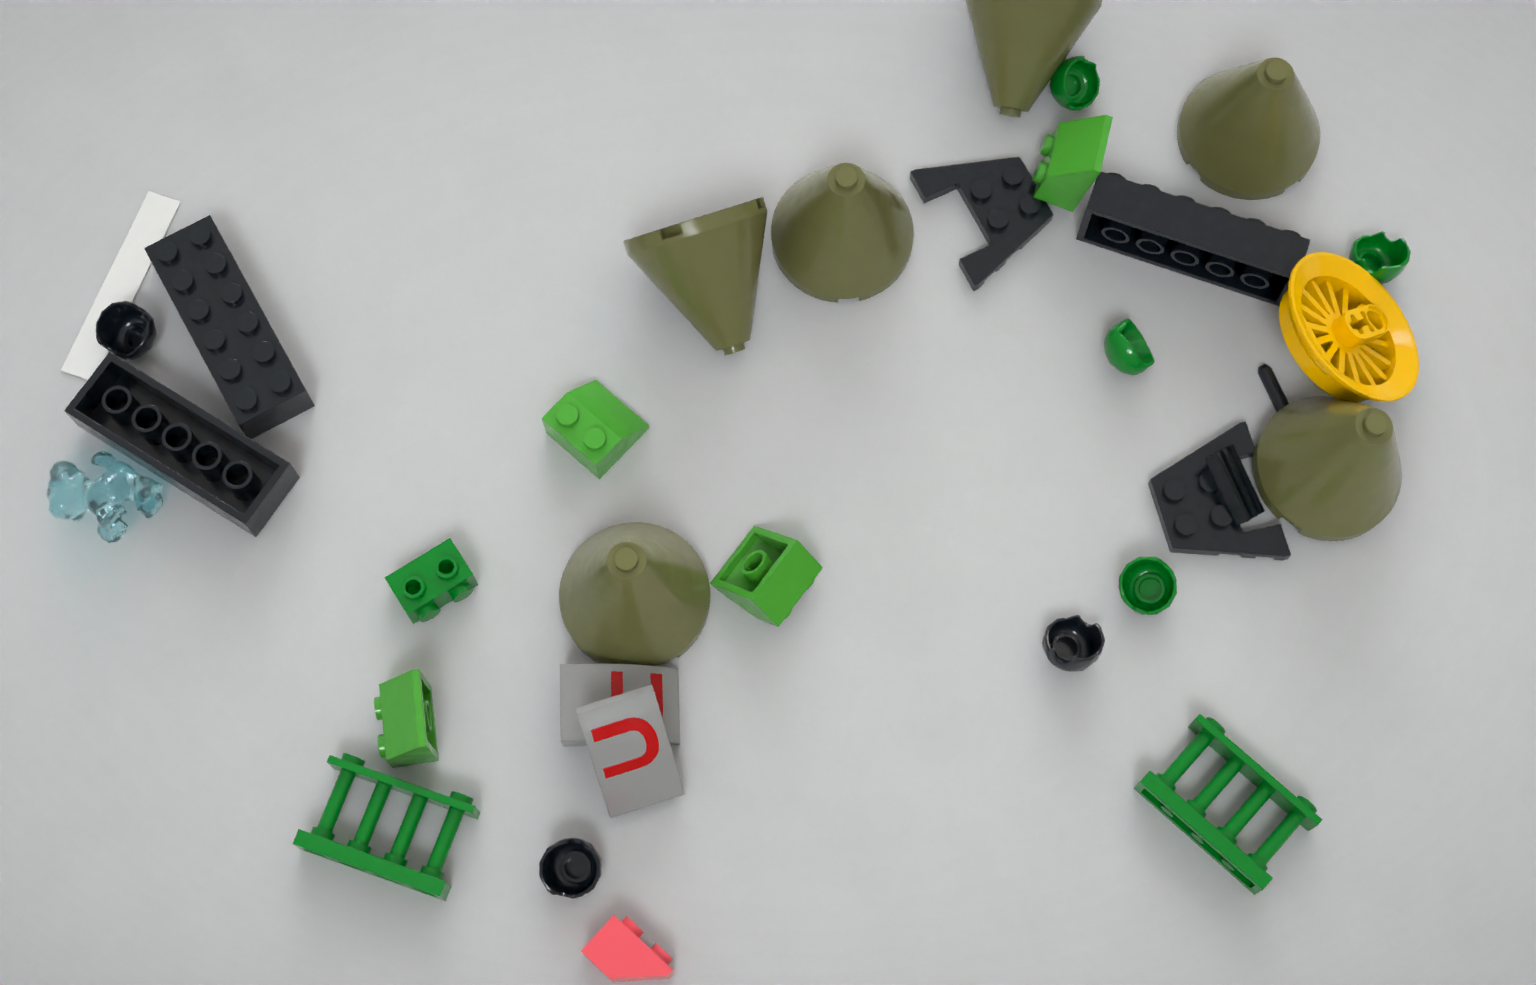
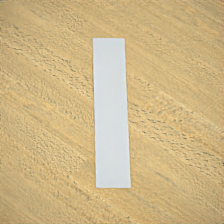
[61,191,181,380]

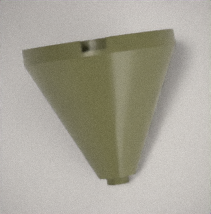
[965,0,1102,118]
[1177,58,1320,200]
[771,163,914,303]
[623,197,767,355]
[1252,396,1402,541]
[559,522,710,666]

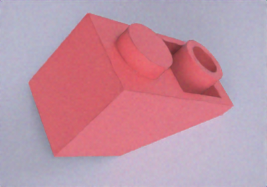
[581,915,674,982]

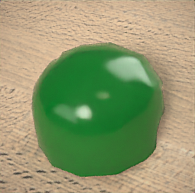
[1050,56,1100,111]
[1349,231,1411,284]
[1104,319,1155,376]
[1118,557,1177,615]

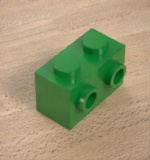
[385,538,478,624]

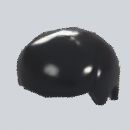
[96,301,157,360]
[1042,615,1105,672]
[539,837,602,899]

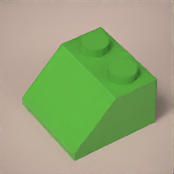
[1032,115,1113,212]
[542,380,649,480]
[710,526,823,627]
[374,669,439,768]

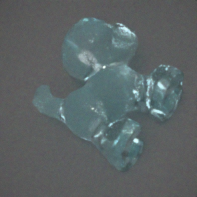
[46,451,163,543]

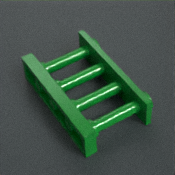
[1134,714,1323,895]
[293,753,480,901]

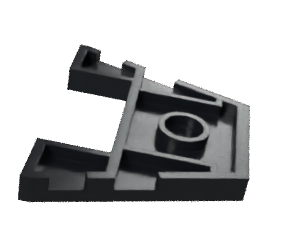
[910,157,1053,291]
[1148,421,1291,561]

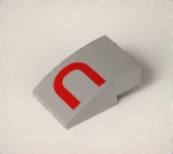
[560,664,680,747]
[576,684,685,818]

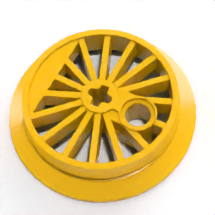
[1279,252,1419,403]

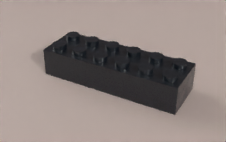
[1076,172,1310,306]
[144,215,315,439]
[64,352,300,537]

